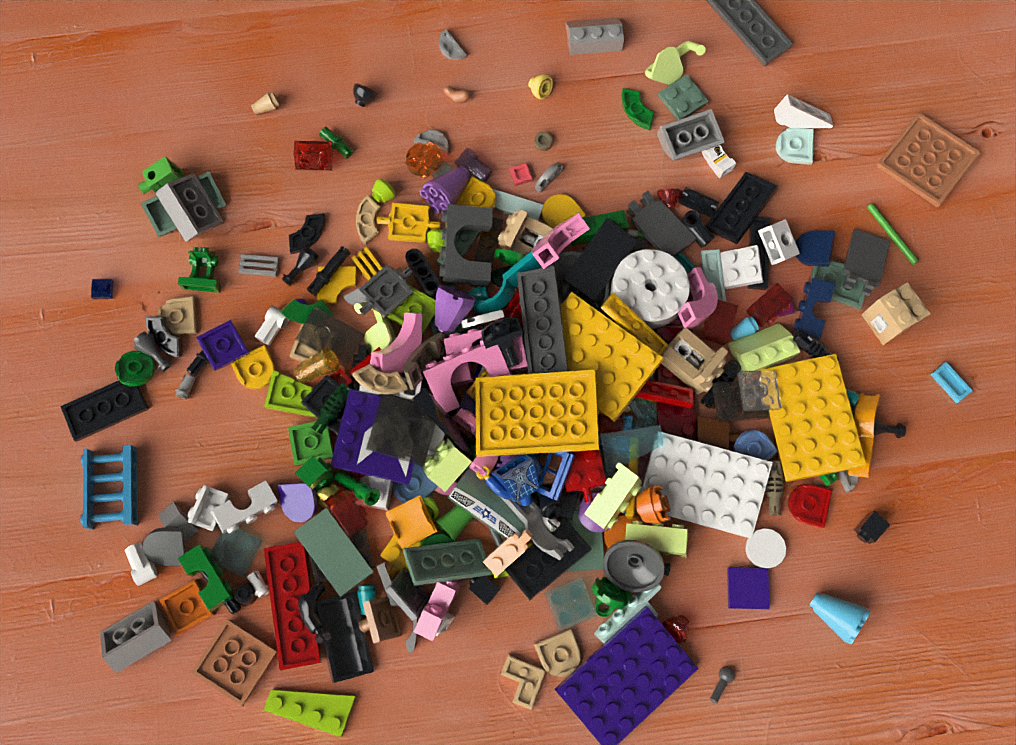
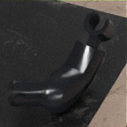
[298,582,331,644]

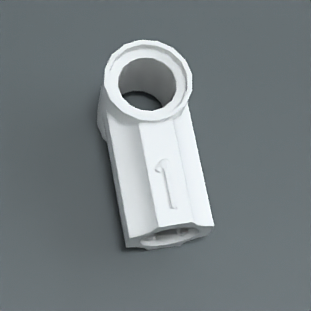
[255,305,289,346]
[125,542,158,586]

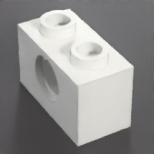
[758,219,800,265]

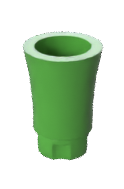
[435,505,474,541]

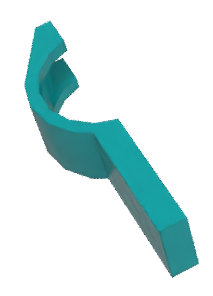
[472,251,541,316]

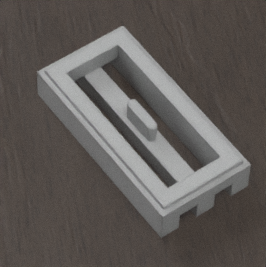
[238,254,279,277]

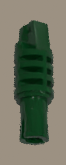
[311,383,351,435]

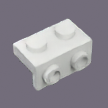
[188,485,230,532]

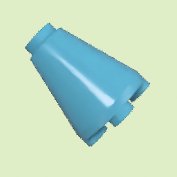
[809,592,871,645]

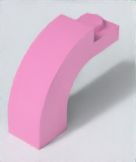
[532,212,590,269]
[678,267,718,328]
[453,408,498,476]

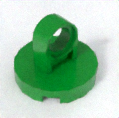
[592,576,632,617]

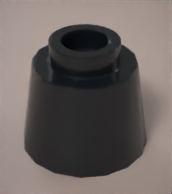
[234,583,257,606]

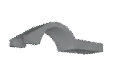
[500,497,574,560]
[377,562,418,653]

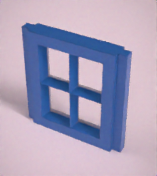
[534,452,575,500]

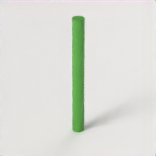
[867,203,919,265]

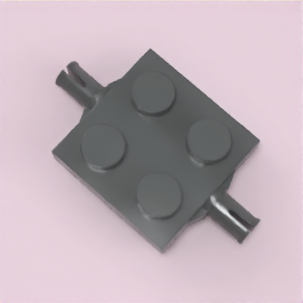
[359,265,413,318]

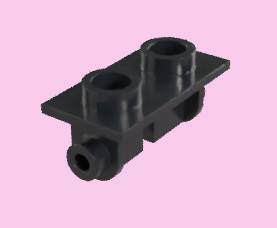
[678,187,719,218]

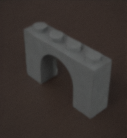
[439,204,493,286]

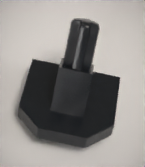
[481,317,523,367]

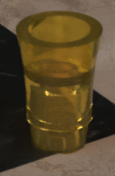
[294,347,339,383]

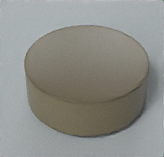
[534,132,553,151]

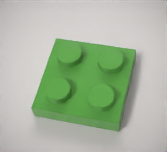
[288,421,333,466]

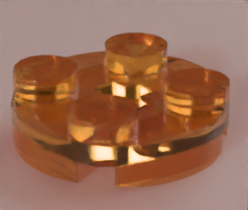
[406,142,443,178]

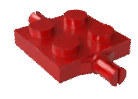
[559,450,606,503]

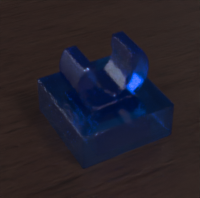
[91,279,114,299]

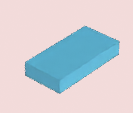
[930,362,973,404]

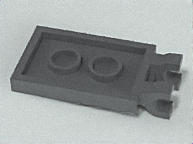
[626,191,697,257]
[842,229,890,296]

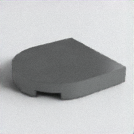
[143,528,186,566]

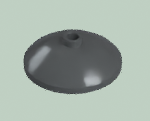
[603,540,665,592]

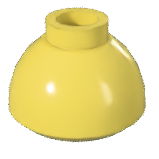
[529,74,553,100]
[316,484,341,511]

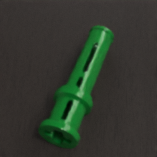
[335,470,380,506]

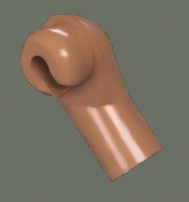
[443,85,471,103]

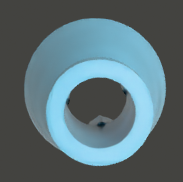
[729,316,759,341]

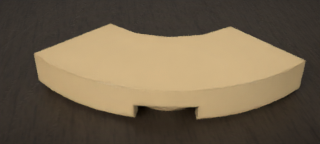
[356,195,381,246]
[353,364,408,394]

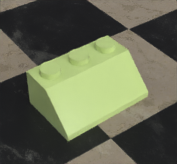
[727,323,800,378]

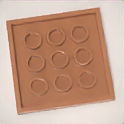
[876,112,980,208]

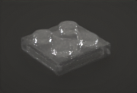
[737,371,782,411]

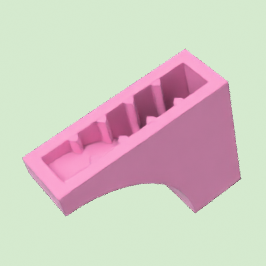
[370,312,422,373]

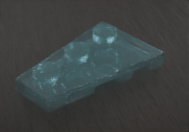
[601,425,663,474]

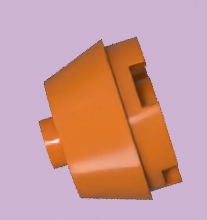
[636,485,671,524]

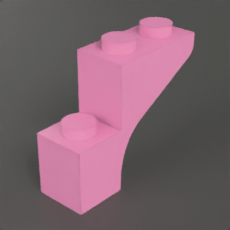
[414,579,464,641]

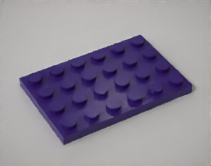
[555,606,699,745]

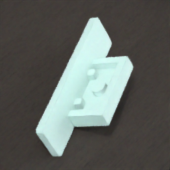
[594,584,662,643]

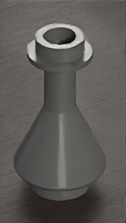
[133,332,172,372]

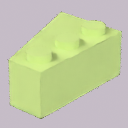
[585,463,642,530]
[625,521,689,558]

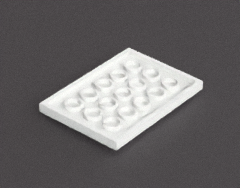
[640,431,773,538]

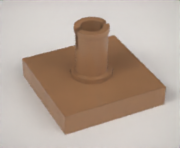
[359,597,402,643]

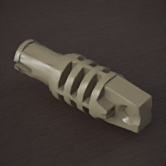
[765,460,784,516]

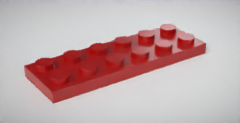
[264,542,322,671]

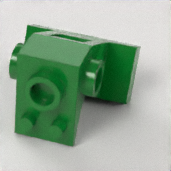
[178,247,221,293]

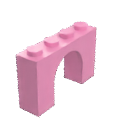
[444,324,528,387]
[423,339,511,412]

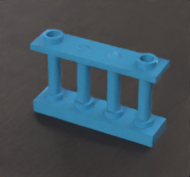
[80,445,138,530]

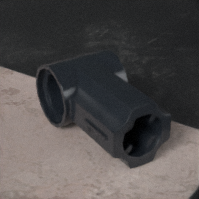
[681,210,715,248]

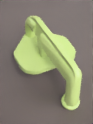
[645,41,706,85]
[354,302,396,354]

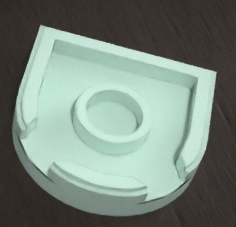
[776,128,814,165]

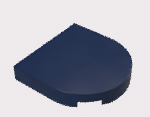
[795,230,836,267]

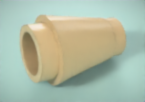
[251,92,280,115]

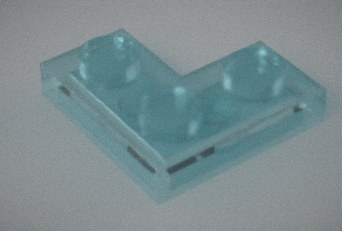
[628,397,657,445]

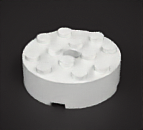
[610,249,690,329]

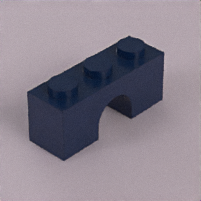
[793,278,835,340]

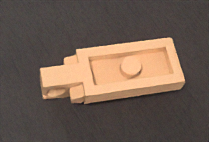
[483,528,533,576]

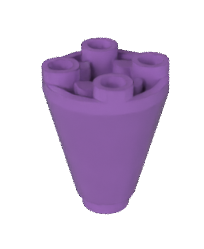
[420,166,470,214]

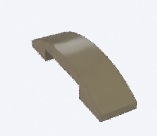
[404,332,446,390]

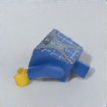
[476,454,541,506]

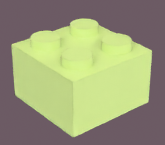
[422,438,472,492]

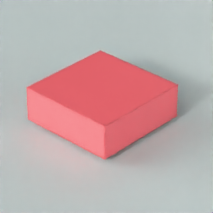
[509,163,532,187]

